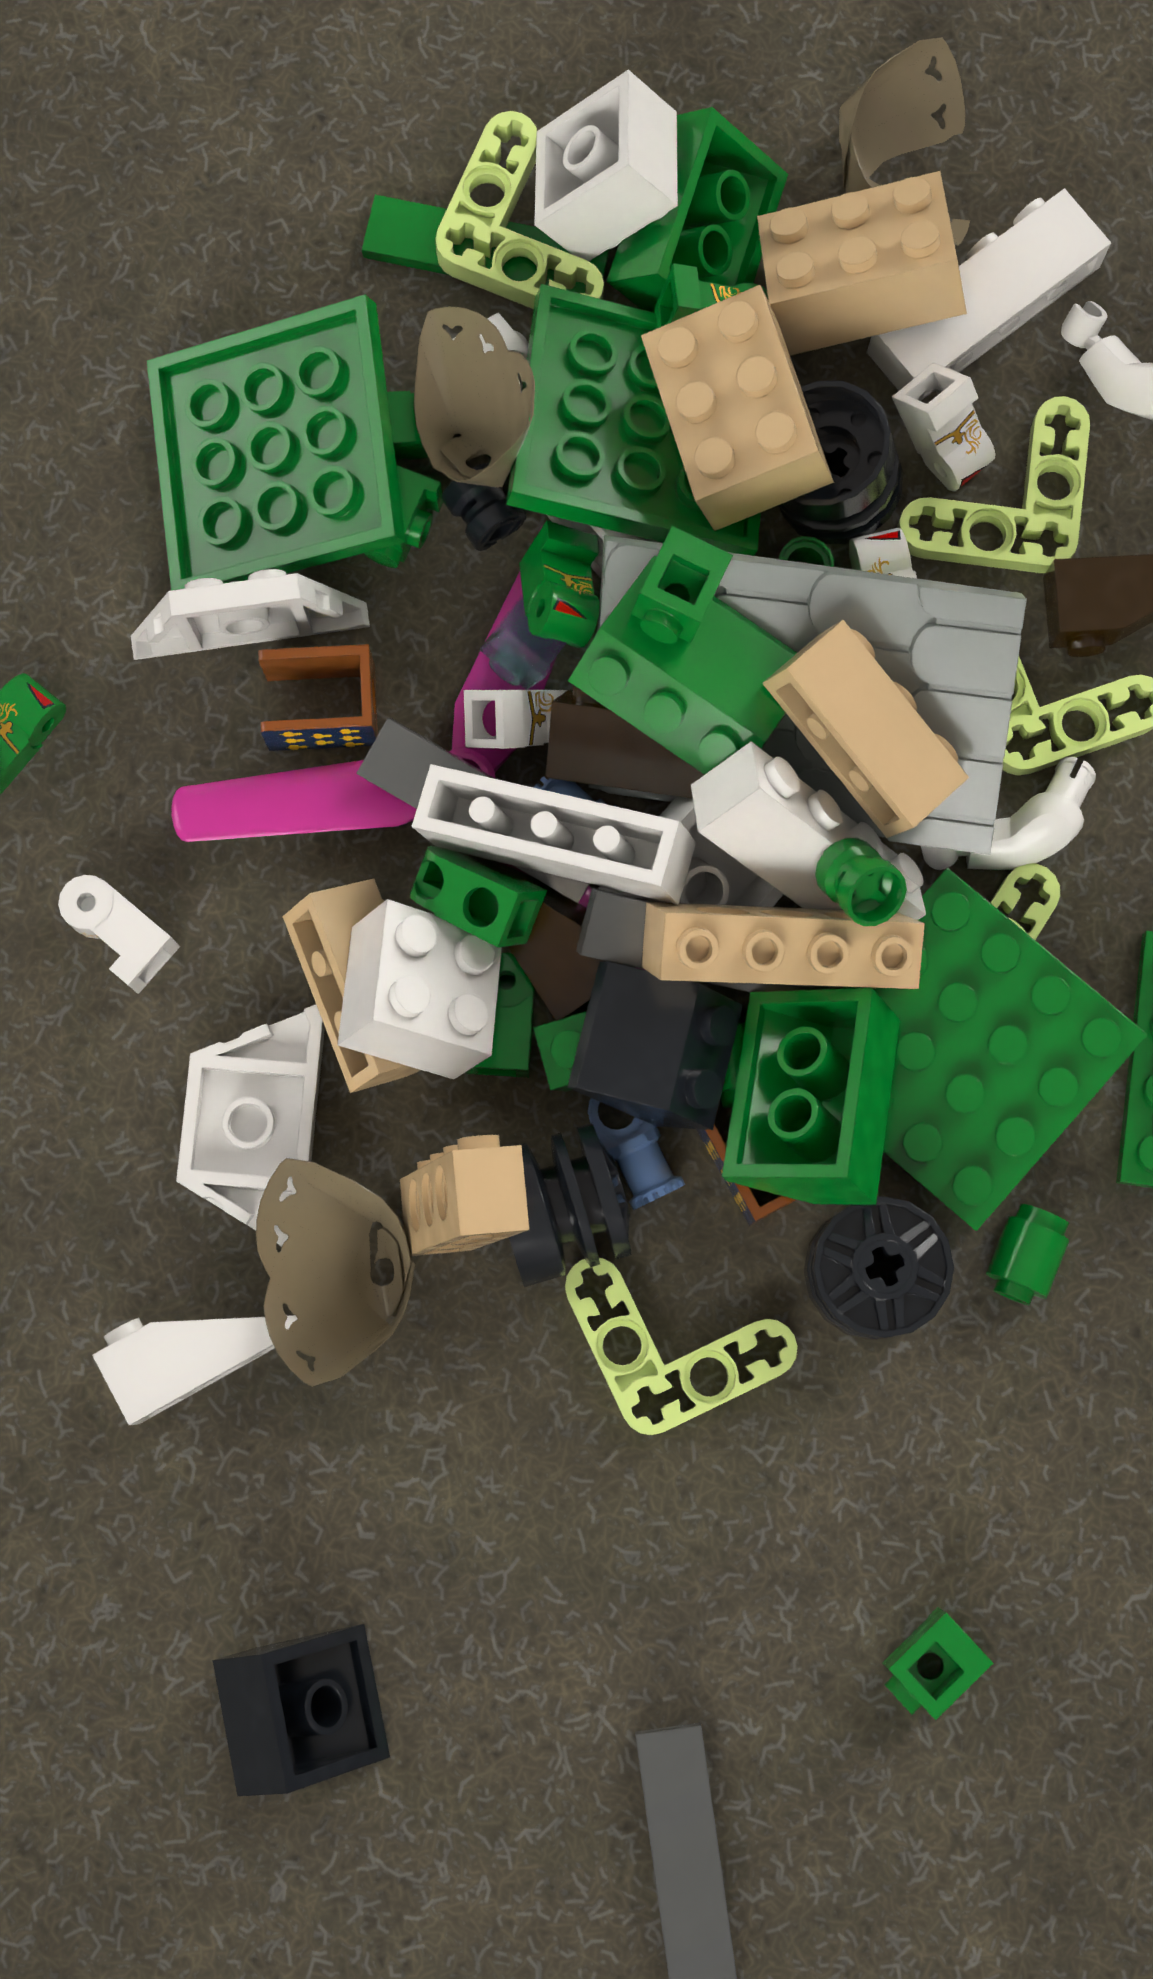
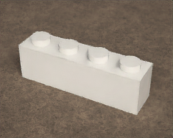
[867,188,1111,401]
[691,741,926,920]
[412,764,696,905]

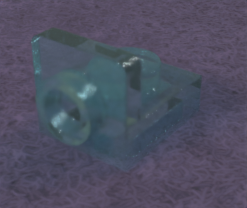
[479,594,566,690]

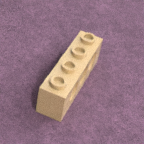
[642,902,925,989]
[400,1135,529,1256]

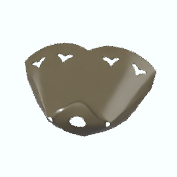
[839,37,970,246]
[414,306,535,487]
[256,1158,415,1387]

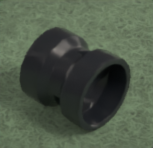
[442,463,527,551]

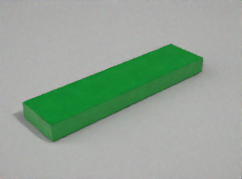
[362,194,611,294]

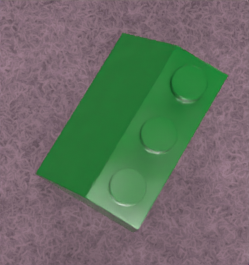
[606,107,788,313]
[568,556,797,775]
[722,988,900,1205]

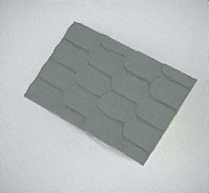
[588,535,1027,855]

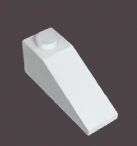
[92,1315,298,1425]

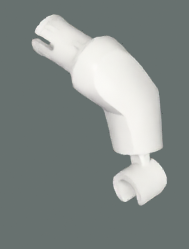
[1061,301,1153,421]
[920,757,1096,870]

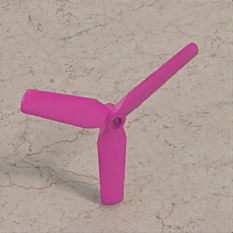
[171,527,645,970]

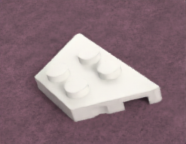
[131,569,370,660]
[176,1005,325,1247]

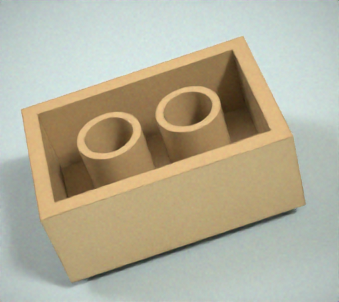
[757,171,967,356]
[641,285,834,531]

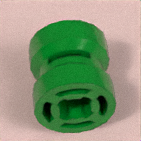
[815,837,907,927]

